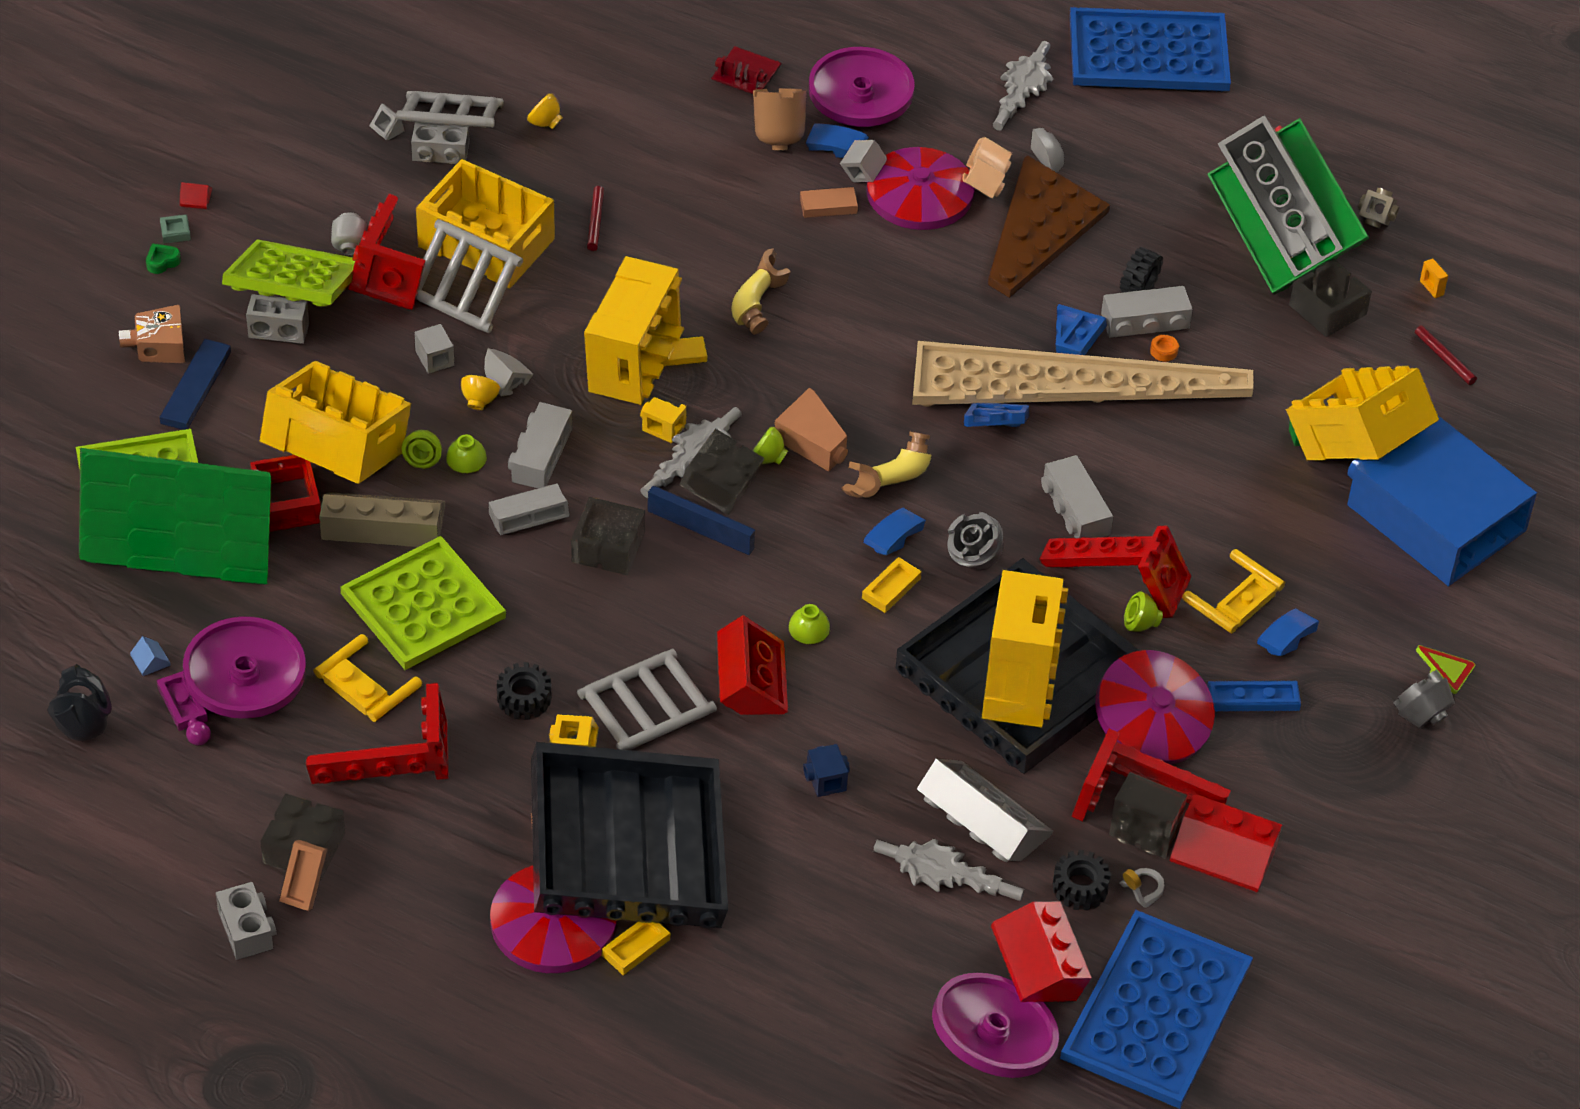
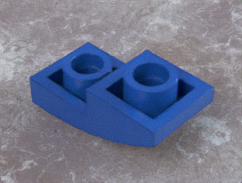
[806,123,868,158]
[863,508,925,555]
[1257,608,1319,656]

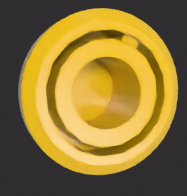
[527,93,563,129]
[461,375,501,410]

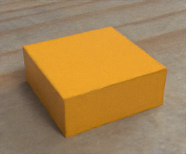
[1420,258,1448,298]

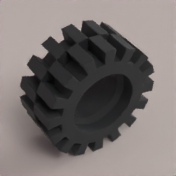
[1120,246,1163,293]
[497,662,552,720]
[1052,850,1111,910]

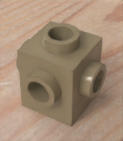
[1358,188,1399,228]

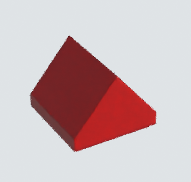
[179,182,212,209]

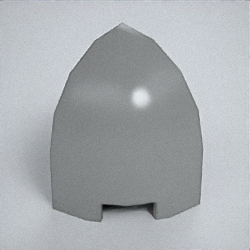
[1031,128,1064,173]
[484,348,533,396]

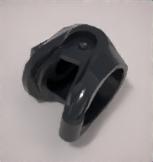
[47,664,112,742]

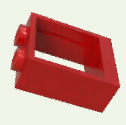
[250,454,321,532]

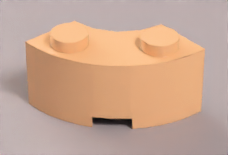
[962,137,1012,198]

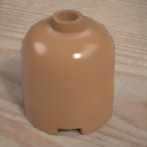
[753,88,806,150]

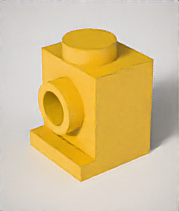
[640,397,687,443]
[549,714,599,747]

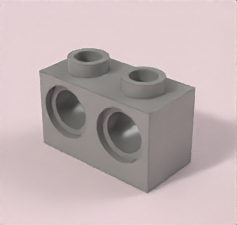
[411,122,470,164]
[246,294,309,344]
[216,882,277,960]

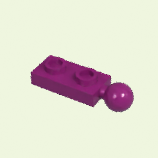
[156,671,211,746]

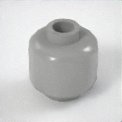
[331,212,368,255]

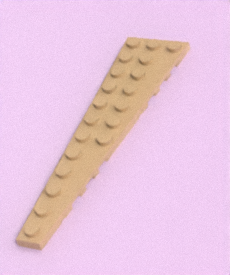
[912,341,1253,407]

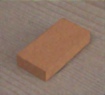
[800,187,858,218]
[279,840,327,911]

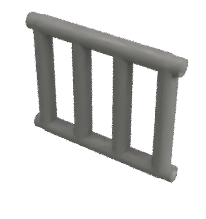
[396,91,504,128]
[416,219,523,333]
[577,648,717,750]

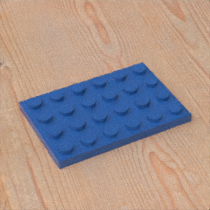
[1070,7,1231,91]
[1060,910,1253,1109]

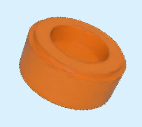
[1150,335,1179,362]

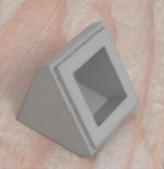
[369,103,405,140]

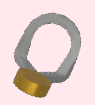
[1119,868,1164,908]

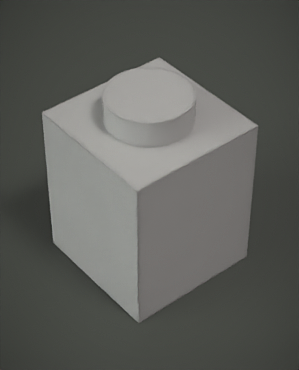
[840,140,887,182]
[415,324,454,374]

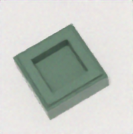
[160,215,191,244]

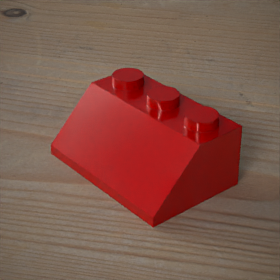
[717,615,788,715]
[1170,794,1282,892]
[991,902,1092,1002]

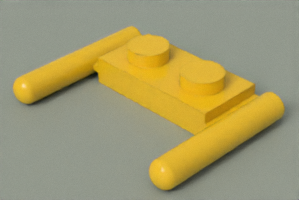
[1182,549,1286,634]
[313,634,422,722]

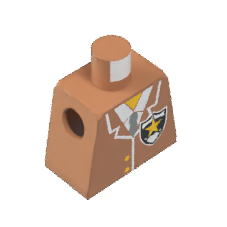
[119,305,185,363]

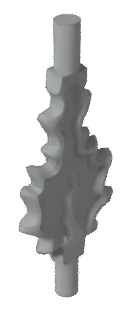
[993,41,1054,130]
[641,407,742,498]
[873,839,1025,901]

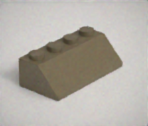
[319,492,445,547]

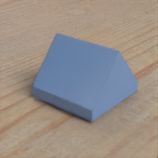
[130,636,171,676]

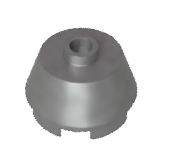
[947,512,1003,570]
[1393,670,1455,728]

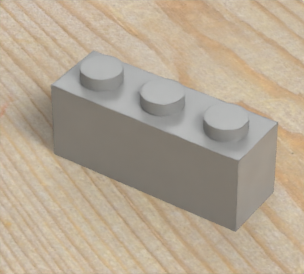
[1101,286,1193,338]
[508,402,572,488]
[1041,455,1113,538]

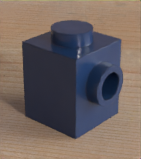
[803,744,850,797]

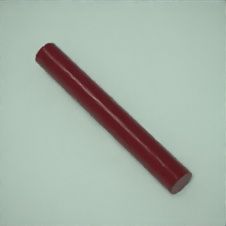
[587,186,604,251]
[1414,325,1477,385]

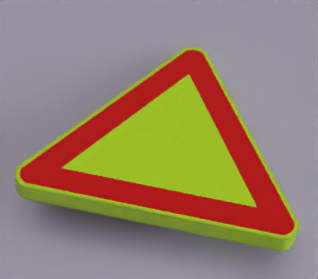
[1416,645,1476,694]

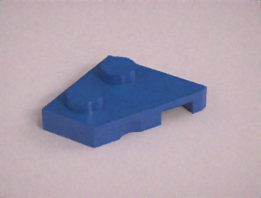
[1056,304,1107,355]
[964,403,1029,427]

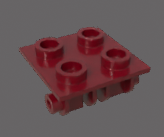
[711,46,781,94]

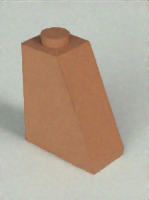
[775,388,848,471]

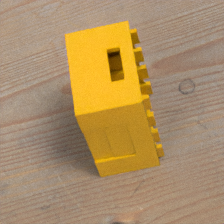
[416,159,555,288]
[584,256,684,405]
[259,361,411,484]
[1286,366,1439,460]
[982,570,1068,727]

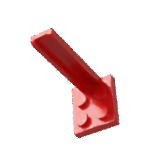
[349,194,426,310]
[1039,526,1192,618]
[306,683,449,784]
[1071,728,1231,822]

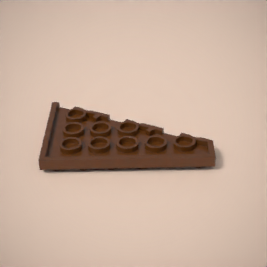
[988,155,1110,298]

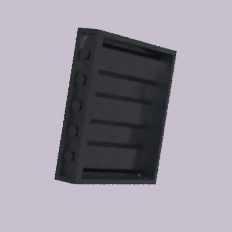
[895,558,1140,774]
[531,742,728,928]

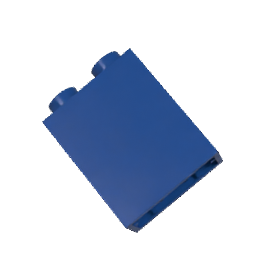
[1347,416,1537,586]

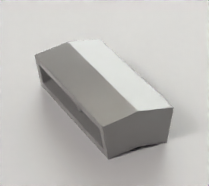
[489,483,569,535]

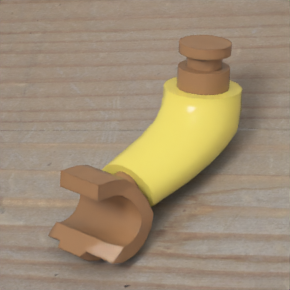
[731,248,791,335]
[841,431,931,498]

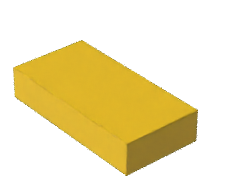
[662,336,707,366]
[862,557,922,613]
[602,921,670,975]

